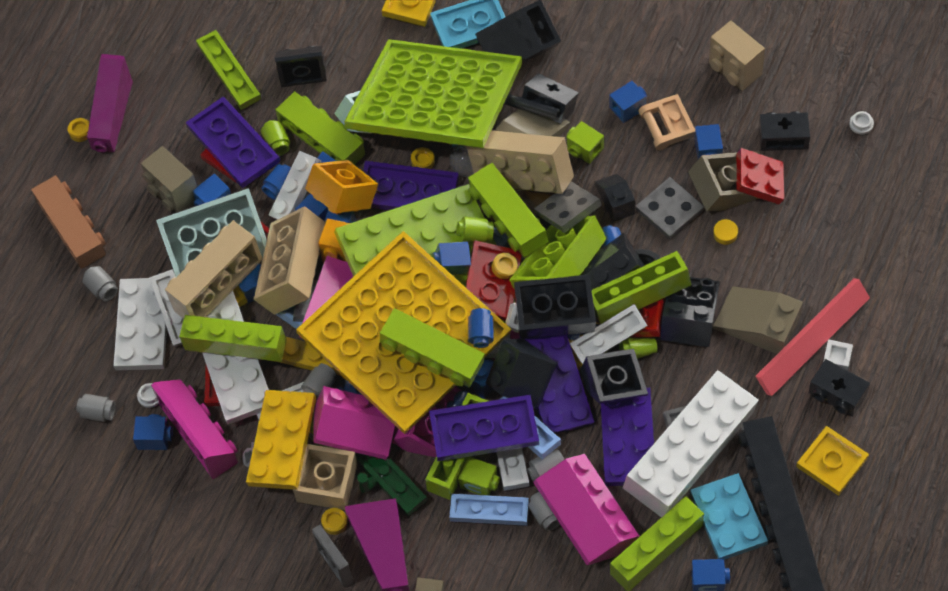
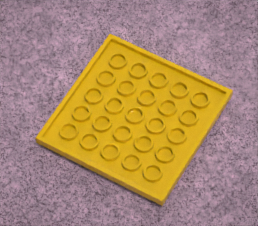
[296,231,511,434]

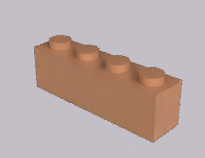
[31,175,106,269]

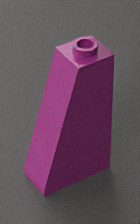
[87,54,133,152]
[345,498,410,591]

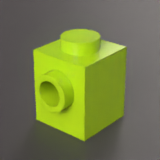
[566,121,604,164]

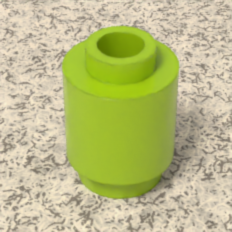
[260,120,290,156]
[456,217,494,242]

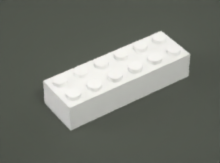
[623,370,759,518]

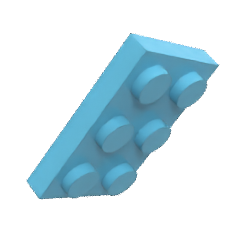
[430,0,505,49]
[690,473,768,560]

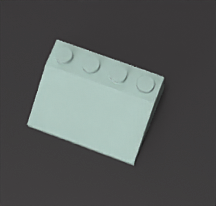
[156,188,267,277]

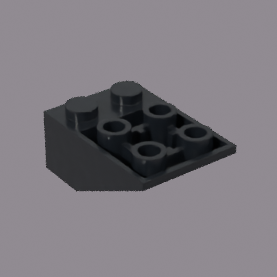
[475,0,561,63]
[660,277,720,347]

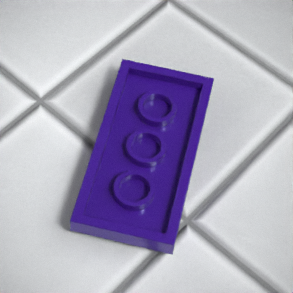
[186,96,280,188]
[363,161,459,210]
[525,335,594,434]
[601,387,654,486]
[429,395,539,462]

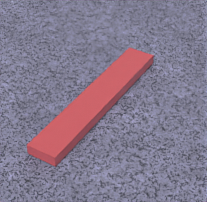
[755,278,870,396]

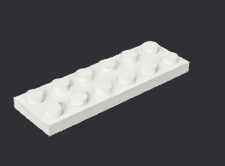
[202,291,269,425]

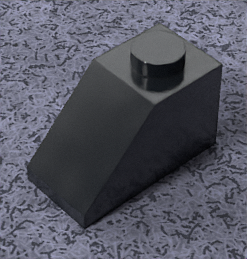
[594,174,635,222]

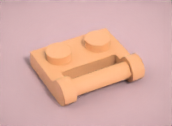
[638,94,695,150]

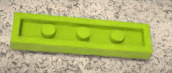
[196,30,261,110]

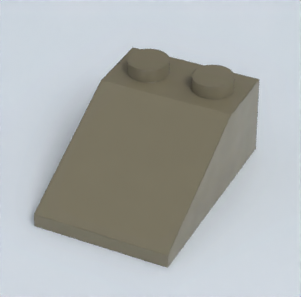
[495,109,570,137]
[688,151,760,212]
[713,286,803,354]

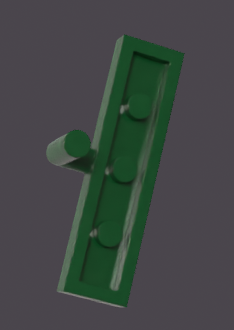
[355,453,427,517]

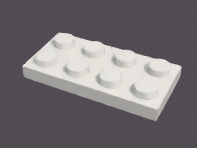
[114,278,167,370]

